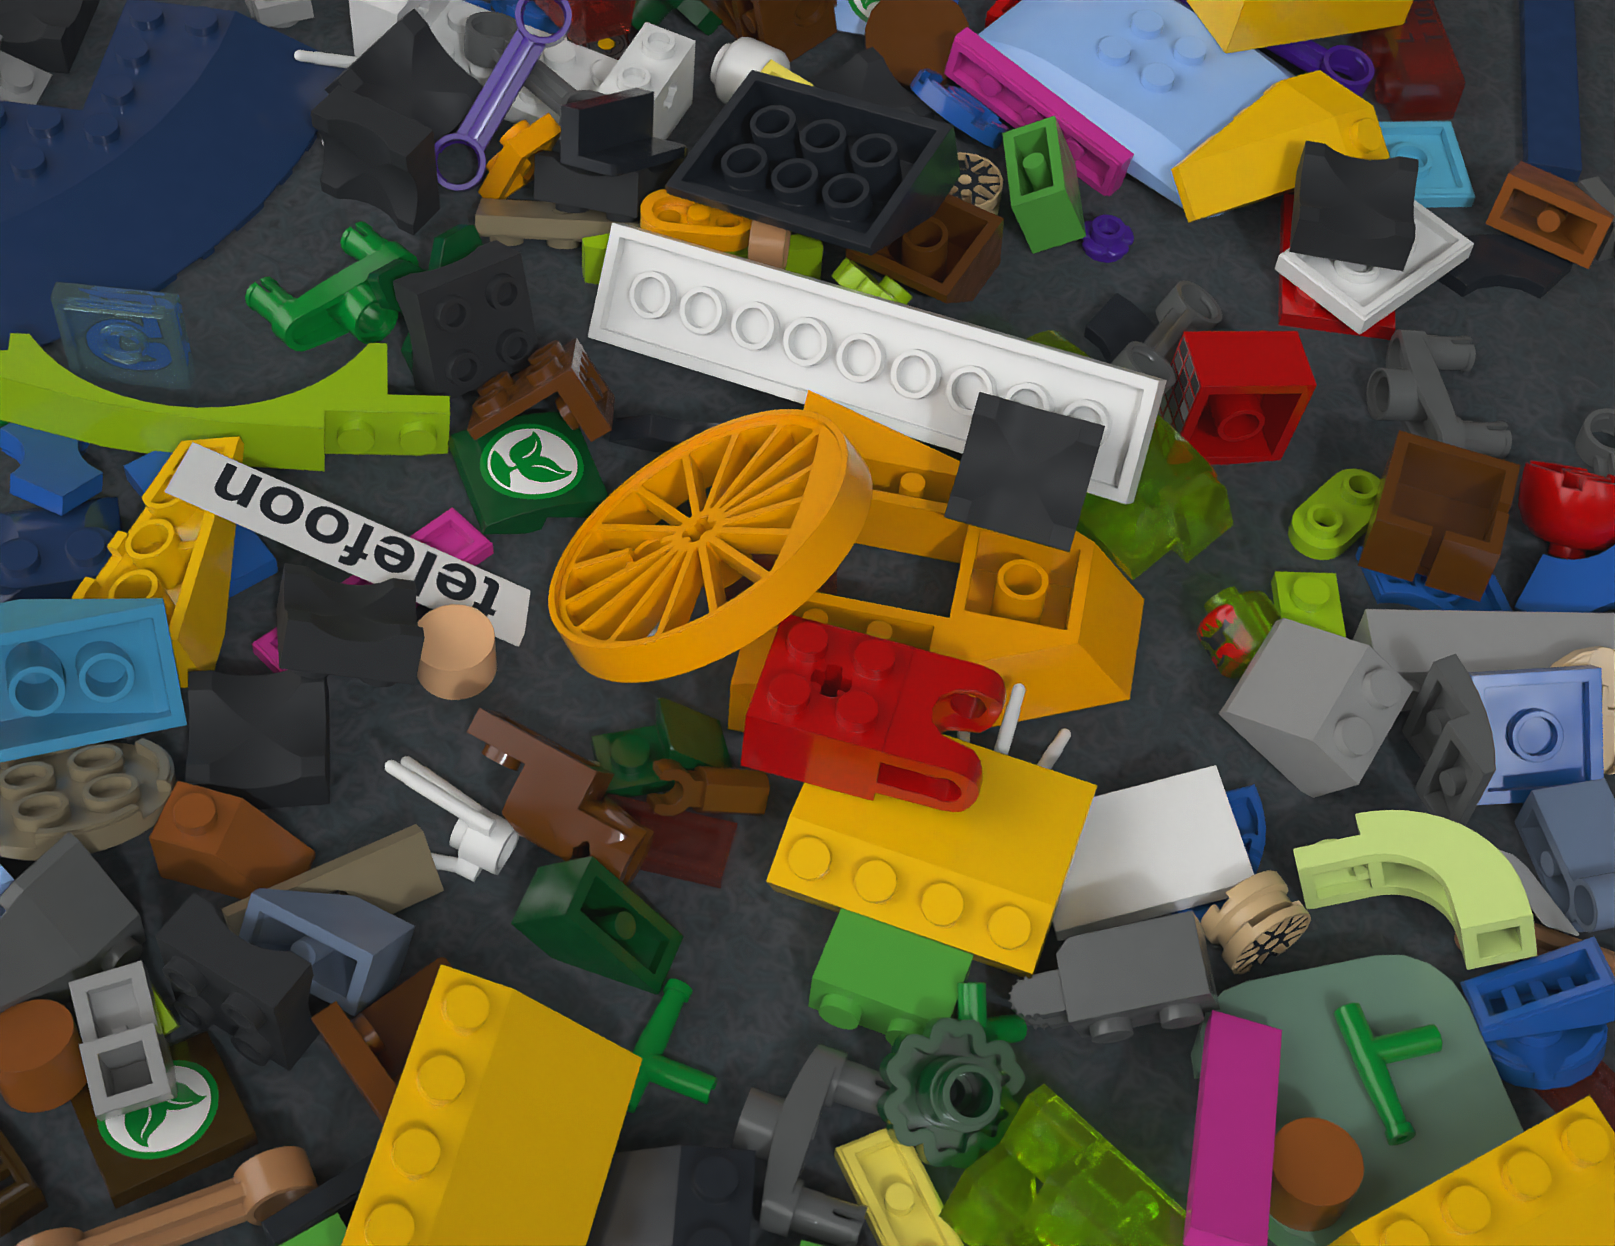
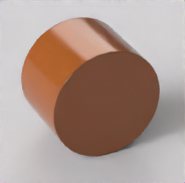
[0,999,87,1113]
[1270,1117,1364,1232]

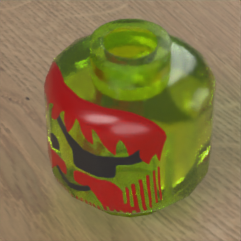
[1197,586,1282,679]

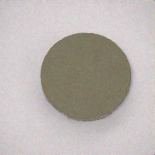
[0,738,177,860]

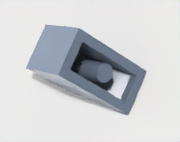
[239,888,415,1016]

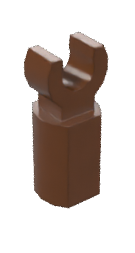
[646,759,770,816]

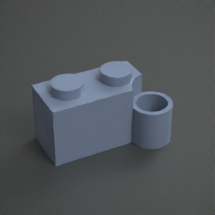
[1514,778,1615,935]

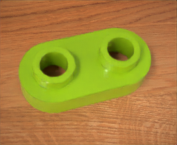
[1288,469,1380,560]

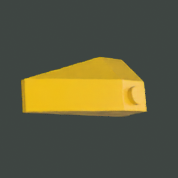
[1171,70,1390,223]
[72,436,244,688]

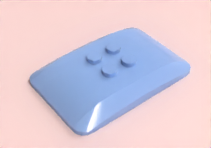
[978,0,1295,218]

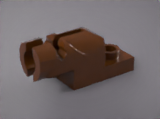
[467,708,654,887]

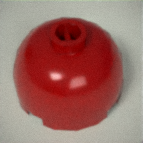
[1518,460,1615,560]

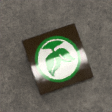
[71,1031,258,1209]

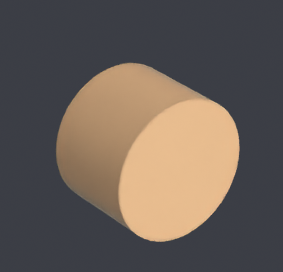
[417,604,497,700]

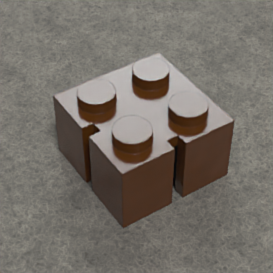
[1358,430,1521,602]

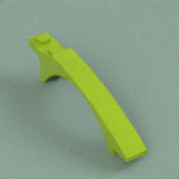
[0,333,450,471]

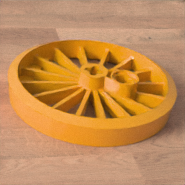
[548,409,873,683]

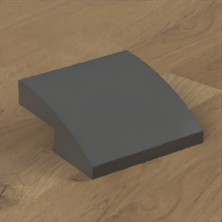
[1402,654,1496,827]

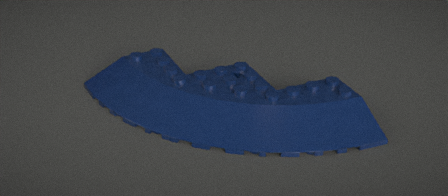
[0,0,347,350]

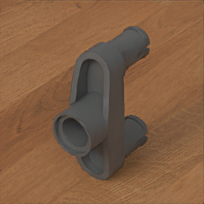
[1366,329,1512,459]
[732,1044,890,1246]

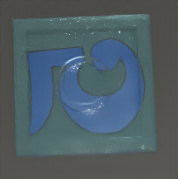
[50,282,196,390]

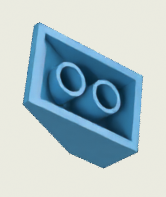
[0,598,187,763]

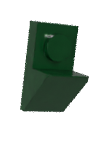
[591,697,733,801]

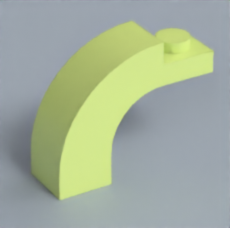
[1293,810,1537,970]

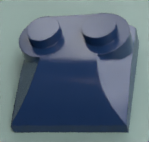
[0,497,122,603]

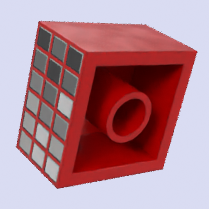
[1155,330,1317,466]

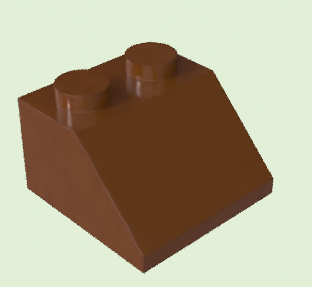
[846,194,1004,304]

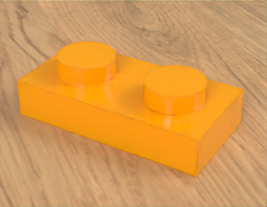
[478,113,561,199]

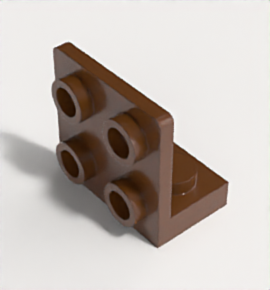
[467,337,615,442]
[311,957,453,1126]

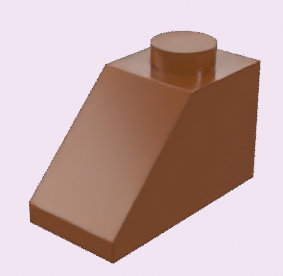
[1485,161,1615,269]
[149,781,316,899]

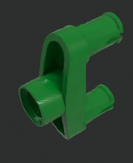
[245,221,419,352]

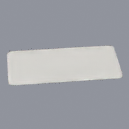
[1499,850,1579,936]

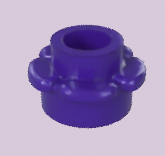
[1081,215,1134,263]

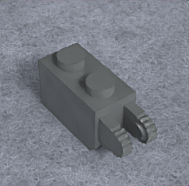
[1008,910,1220,1043]

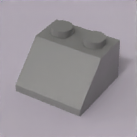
[1219,618,1414,798]

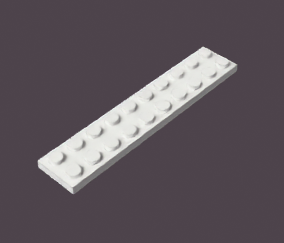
[588,223,1167,504]

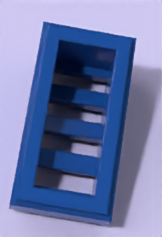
[1460,936,1615,1042]

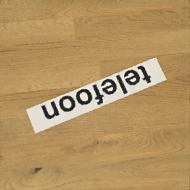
[164,442,530,647]

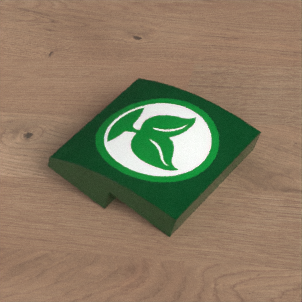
[448,412,609,534]

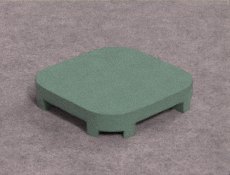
[1191,955,1524,1246]

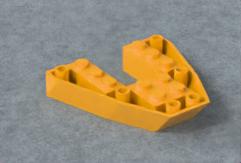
[728,390,1145,732]

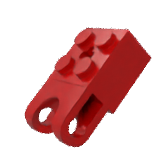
[741,615,1006,812]

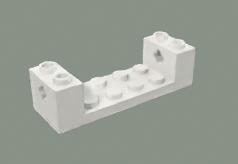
[349,0,696,140]

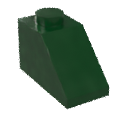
[511,856,684,995]

